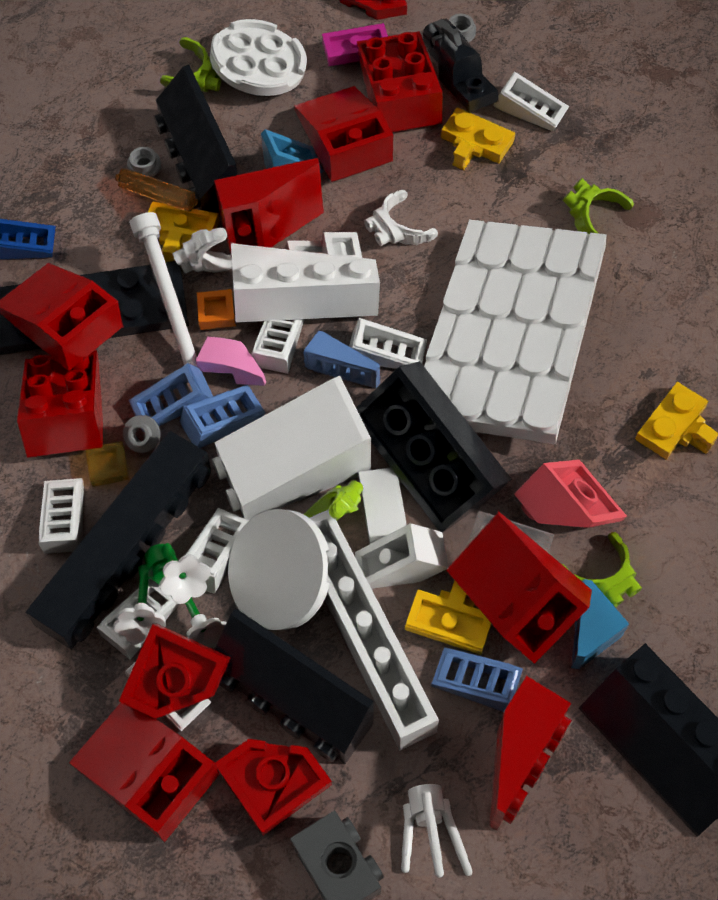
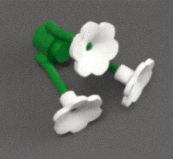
[114,543,227,648]

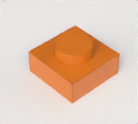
[196,289,236,330]

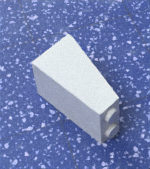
[212,376,371,520]

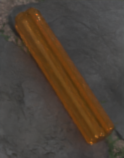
[115,168,198,212]

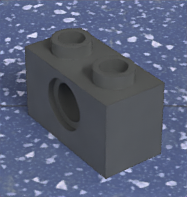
[290,810,384,900]

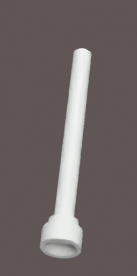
[129,212,197,367]

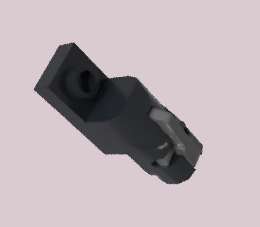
[423,19,499,113]

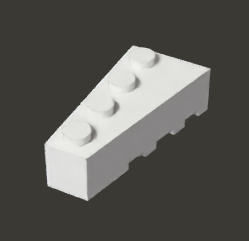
[231,243,380,322]

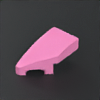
[195,337,266,386]

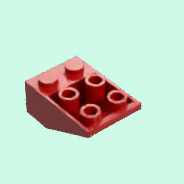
[357,31,443,132]
[294,86,394,182]
[214,158,324,255]
[0,263,123,371]
[17,350,103,458]
[446,511,592,664]
[490,675,572,831]
[69,703,220,843]

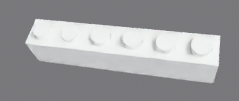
[310,509,439,751]

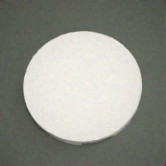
[210,19,307,96]
[228,509,330,630]

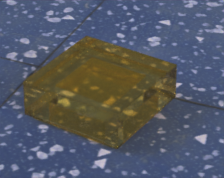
[86,441,130,487]

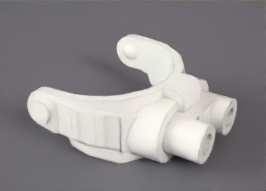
[364,190,438,246]
[173,227,232,273]

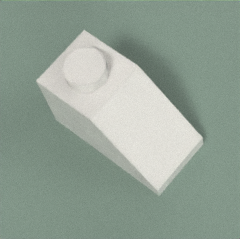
[355,523,448,589]

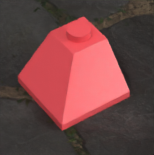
[514,459,627,528]

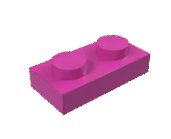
[322,23,388,66]

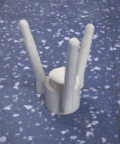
[401,784,473,878]

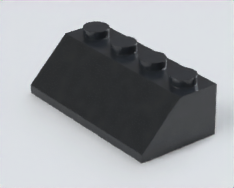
[154,65,238,215]
[356,361,512,533]
[214,608,374,764]
[579,643,718,837]

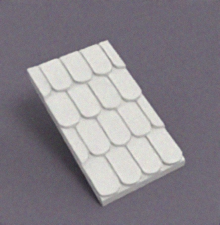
[424,219,607,444]

